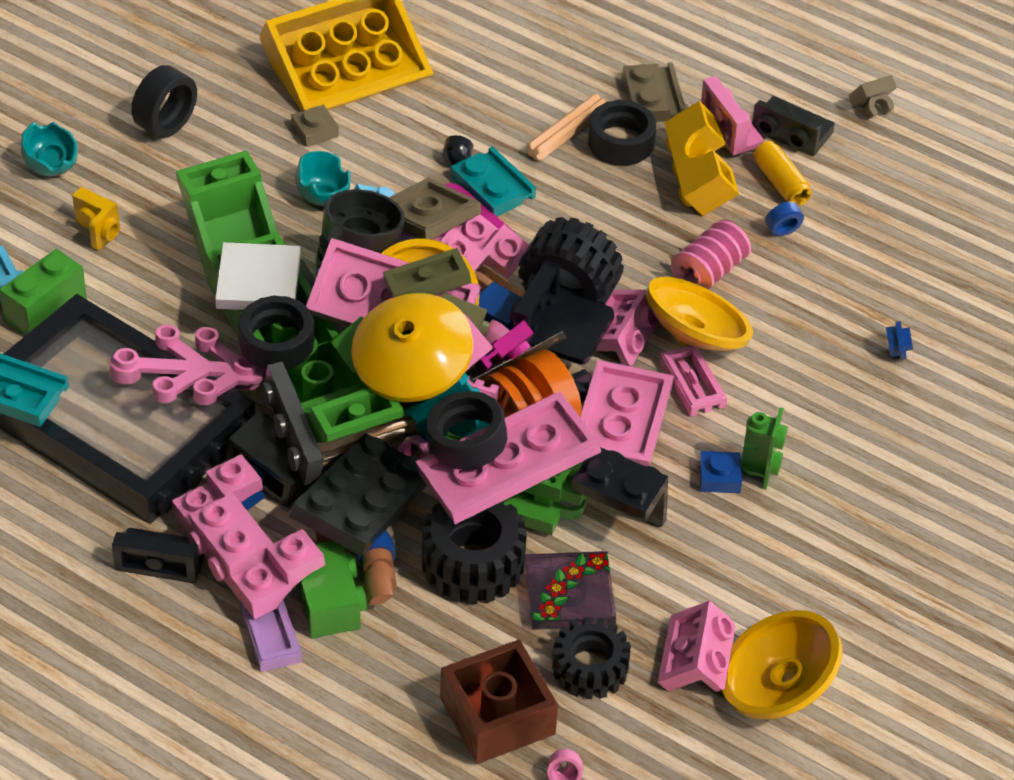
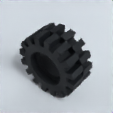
[552,617,631,699]

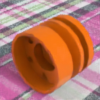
[481,349,582,418]

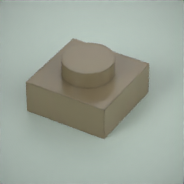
[291,104,339,147]

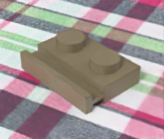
[622,62,686,122]

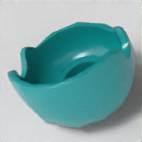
[21,122,78,176]
[295,151,351,206]

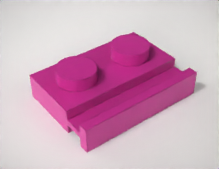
[474,321,534,375]

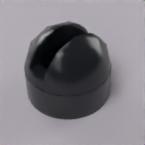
[443,135,474,166]

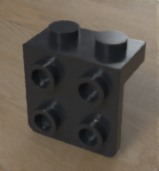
[510,260,614,365]
[572,447,668,527]

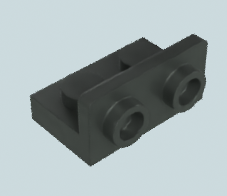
[752,96,835,157]

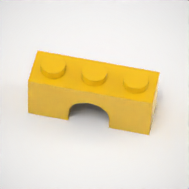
[664,101,739,216]

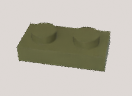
[383,248,472,298]

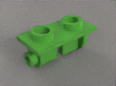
[741,407,788,490]

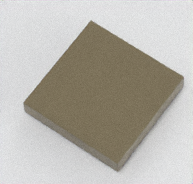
[389,177,481,240]

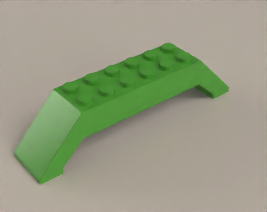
[176,150,403,443]

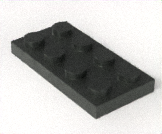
[289,433,427,556]

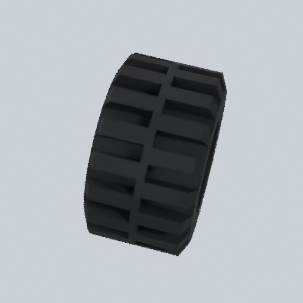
[518,217,624,305]
[421,501,526,604]

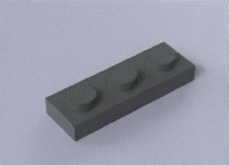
[261,362,324,485]

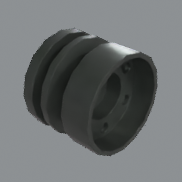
[316,189,405,269]

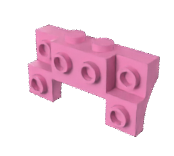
[432,215,529,279]
[172,454,325,620]

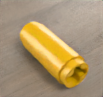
[753,141,812,206]

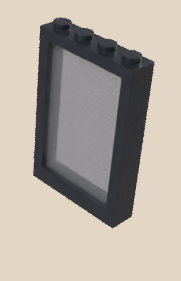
[0,294,256,524]

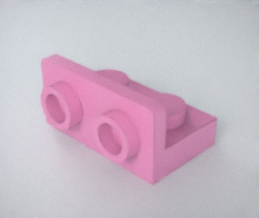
[701,76,764,156]
[595,289,659,367]
[658,600,735,692]

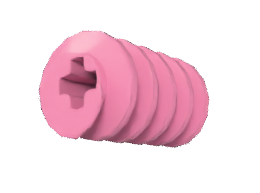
[670,219,751,289]

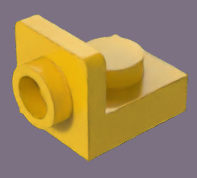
[72,186,120,251]

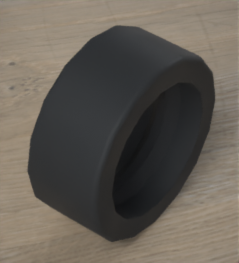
[131,65,198,138]
[588,100,657,165]
[238,295,315,370]
[426,391,508,470]

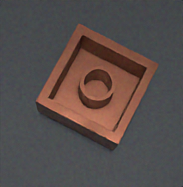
[440,639,558,764]

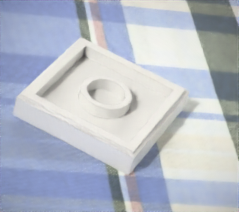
[215,242,301,310]

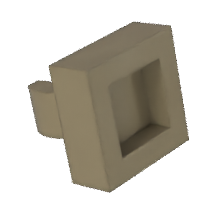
[848,75,897,119]

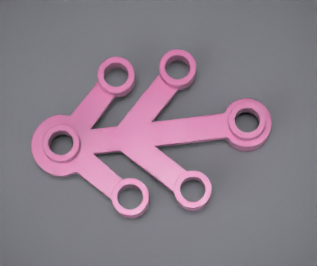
[109,325,266,405]

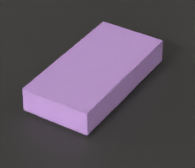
[239,600,302,672]

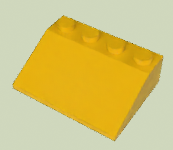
[259,0,434,111]

